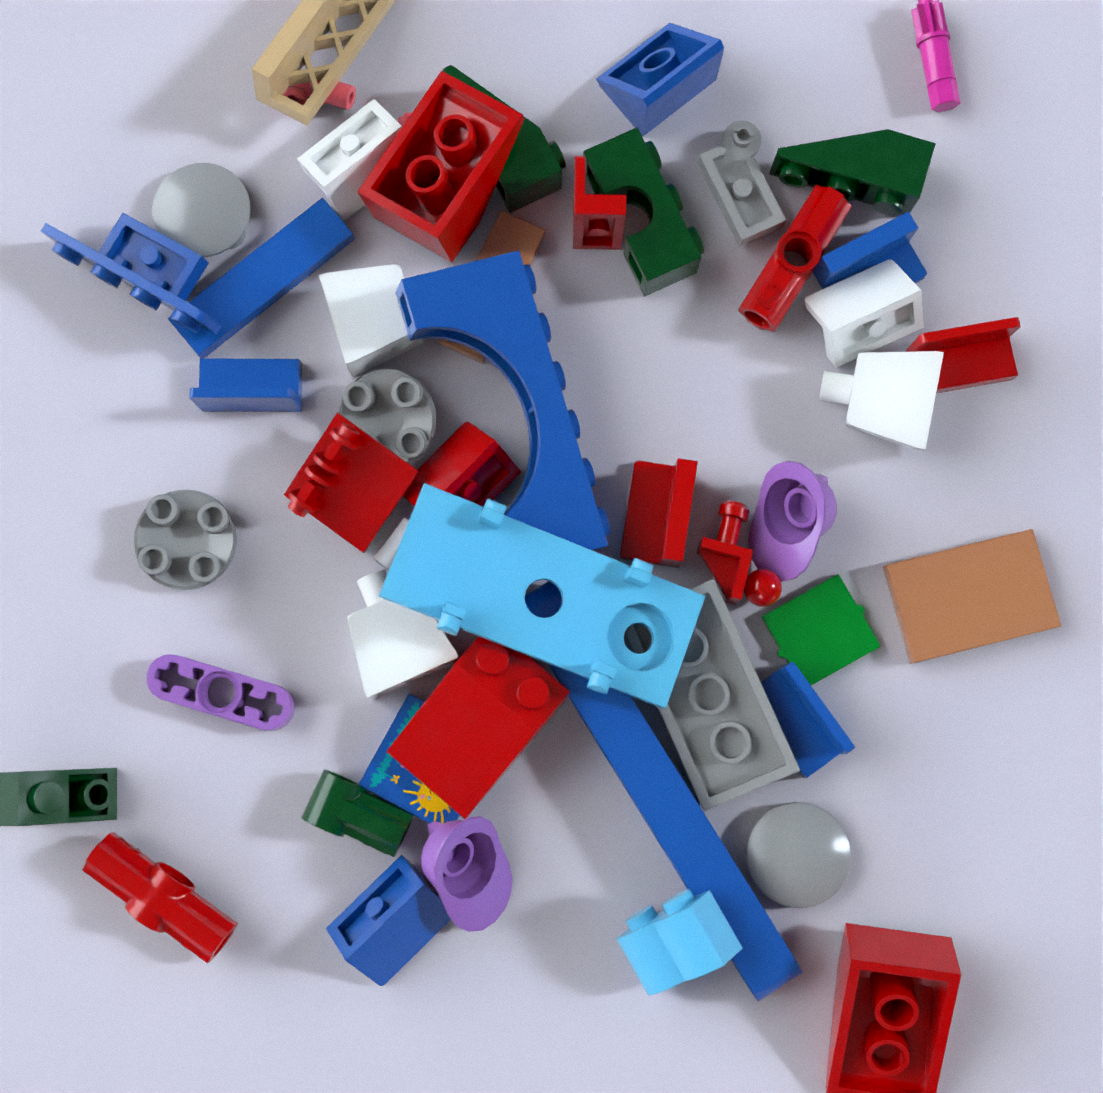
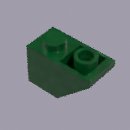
[0,768,117,826]

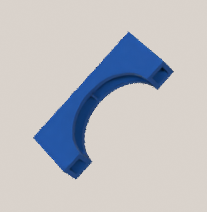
[395,250,610,551]

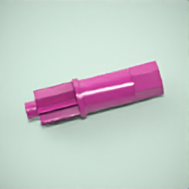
[911,0,961,113]

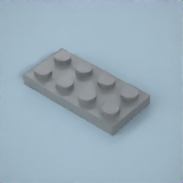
[625,579,800,811]

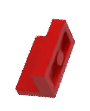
[573,156,626,250]
[906,317,1021,394]
[403,421,522,507]
[620,458,698,568]

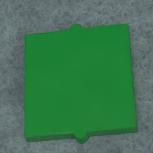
[761,574,881,685]

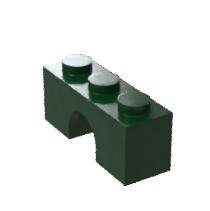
[583,127,704,297]

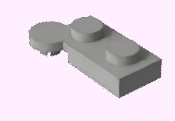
[697,121,786,247]

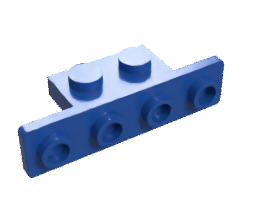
[41,212,222,335]

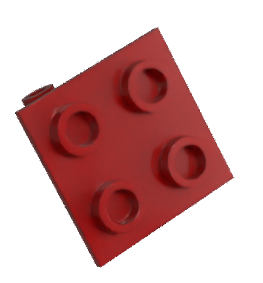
[283,413,419,553]

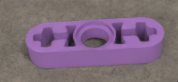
[147,654,295,731]

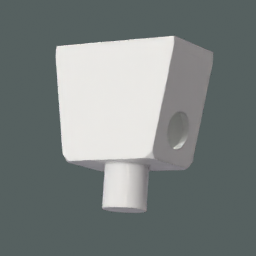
[319,264,423,377]
[819,351,944,452]
[347,570,460,699]

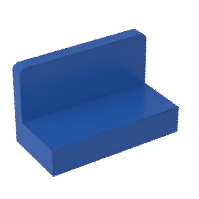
[813,211,927,289]
[189,358,302,412]
[761,662,855,778]
[326,855,451,986]

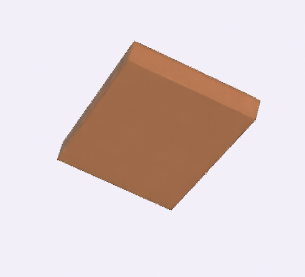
[883,529,1061,664]

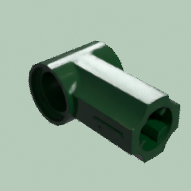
[301,769,414,857]

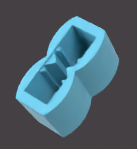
[616,889,743,995]

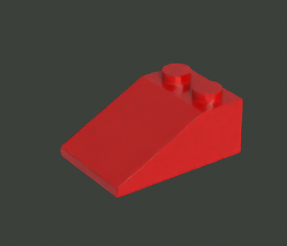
[357,71,525,263]
[386,637,570,820]
[825,923,961,1093]

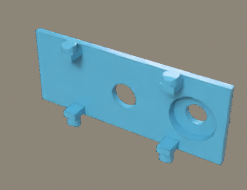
[378,483,706,709]

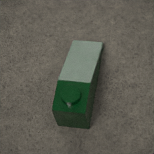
[443,65,566,213]

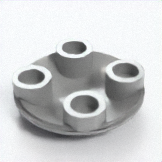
[152,163,251,257]
[339,369,436,464]
[134,490,237,590]
[745,802,851,908]

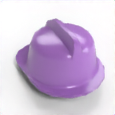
[748,461,837,582]
[421,816,512,932]

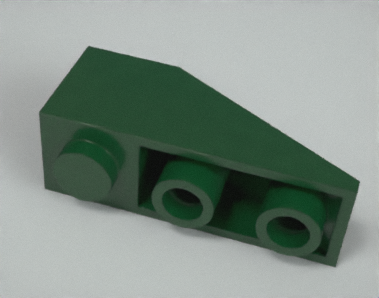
[769,129,936,216]

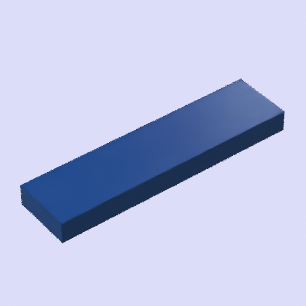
[168,197,355,358]

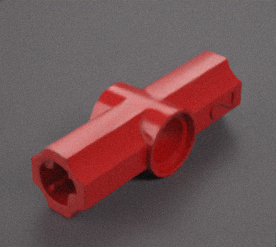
[738,185,852,333]
[82,832,238,963]

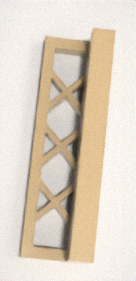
[252,0,396,126]

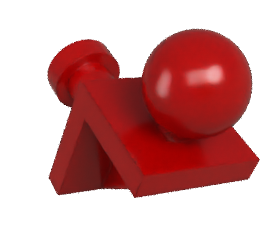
[696,500,782,607]

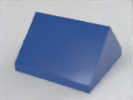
[596,23,724,137]

